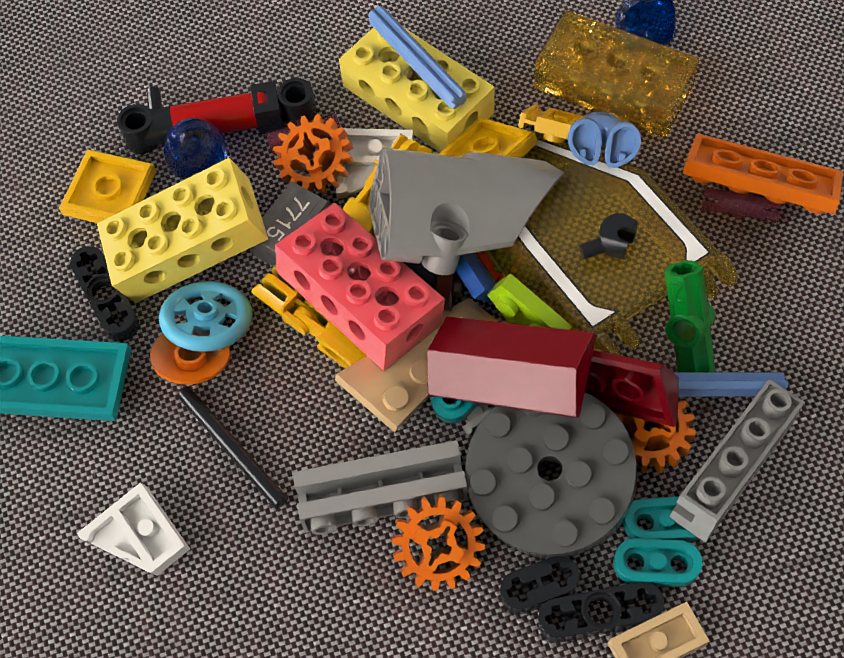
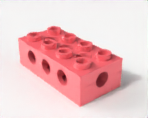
[275,203,445,371]

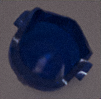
[615,0,676,57]
[164,117,230,180]

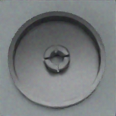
[465,393,637,558]

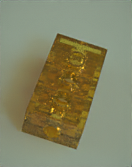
[534,10,700,138]

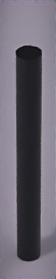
[177,386,288,509]

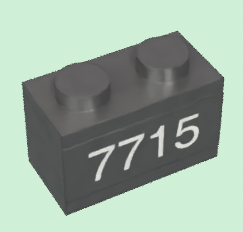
[251,182,329,267]

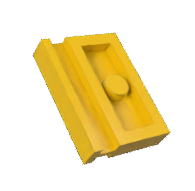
[518,104,585,143]

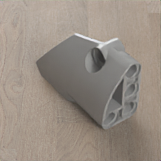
[369,147,564,275]

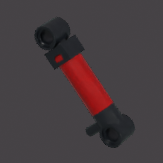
[117,78,317,154]

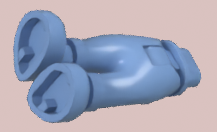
[567,112,642,168]

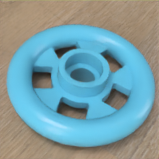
[159,281,253,352]

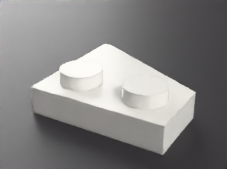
[336,128,414,199]
[77,482,190,576]

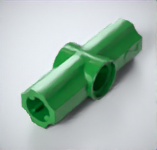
[665,260,716,372]

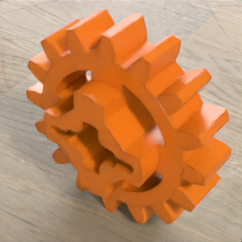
[273,114,354,195]
[615,400,696,474]
[391,495,485,591]

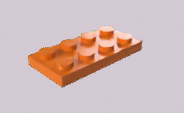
[683,133,843,215]

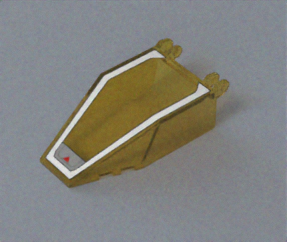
[490,128,738,355]

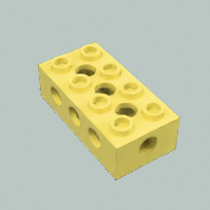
[339,27,495,152]
[97,158,268,303]

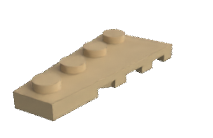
[335,297,498,432]

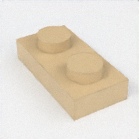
[607,602,710,658]

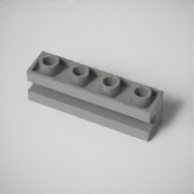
[670,379,805,543]
[292,440,468,535]

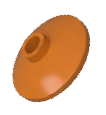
[150,331,230,385]

